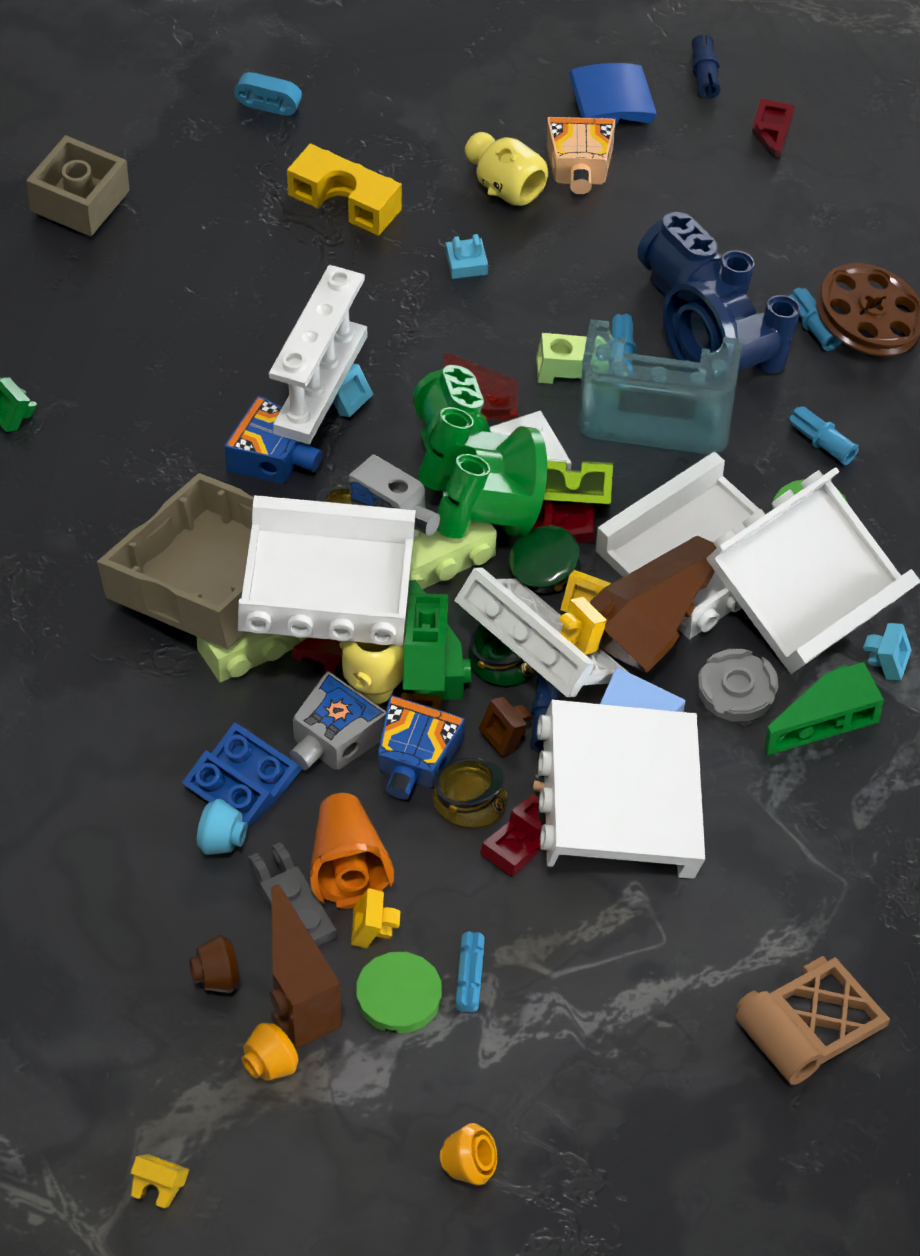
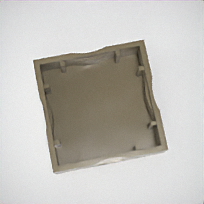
[97,473,254,649]

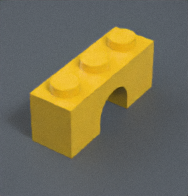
[287,144,402,236]

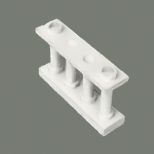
[269,265,368,445]

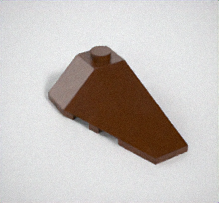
[589,535,717,673]

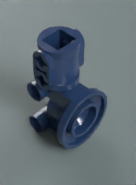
[637,212,800,385]

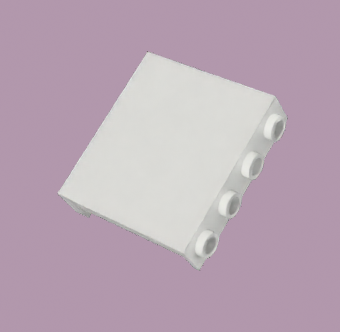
[596,451,760,640]
[706,467,920,674]
[238,495,416,646]
[537,700,705,879]

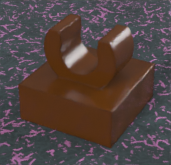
[479,697,533,756]

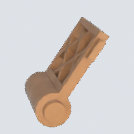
[735,956,890,1085]

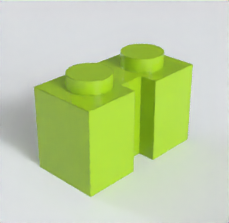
[543,459,613,504]

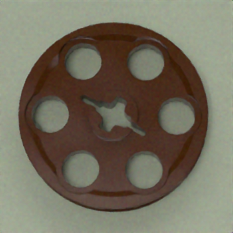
[816,263,920,356]

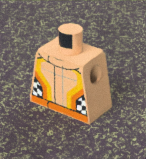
[547,117,615,194]

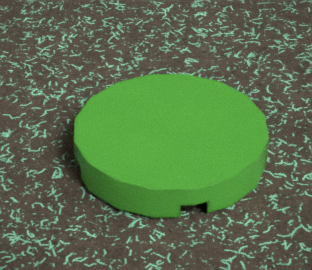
[357,952,442,1034]

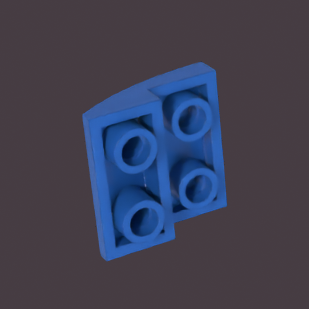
[568,63,657,126]
[182,722,302,827]

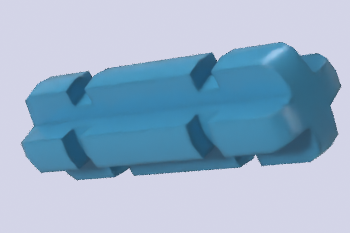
[456,931,485,1013]

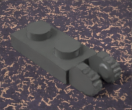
[248,842,337,946]

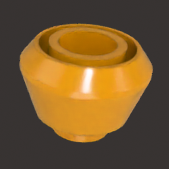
[241,1023,298,1081]
[440,1123,497,1185]

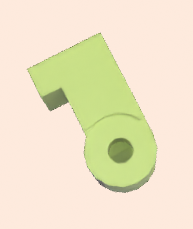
[536,333,609,384]

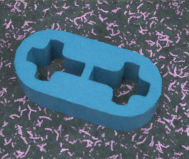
[234,72,302,116]

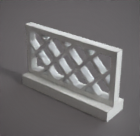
[454,568,628,697]

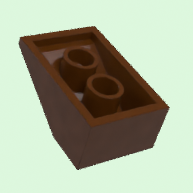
[269,884,342,1049]

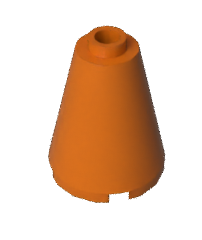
[309,793,394,909]

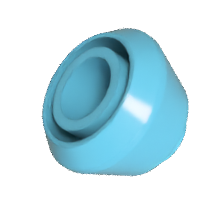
[197,799,248,855]

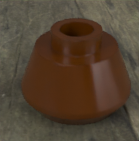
[189,935,239,994]

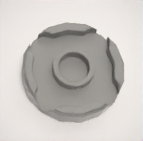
[697,649,779,722]

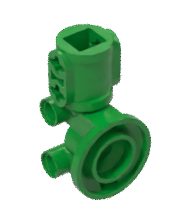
[413,365,547,539]

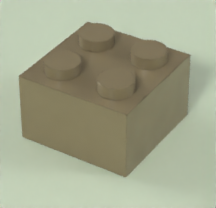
[26,135,130,236]

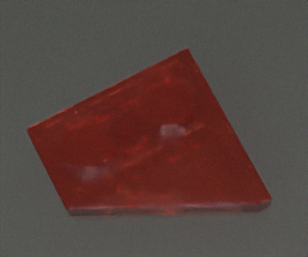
[443,353,518,419]

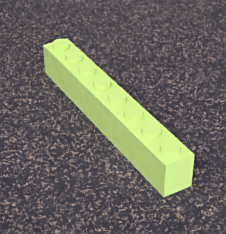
[196,521,497,683]

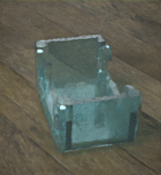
[578,319,743,454]

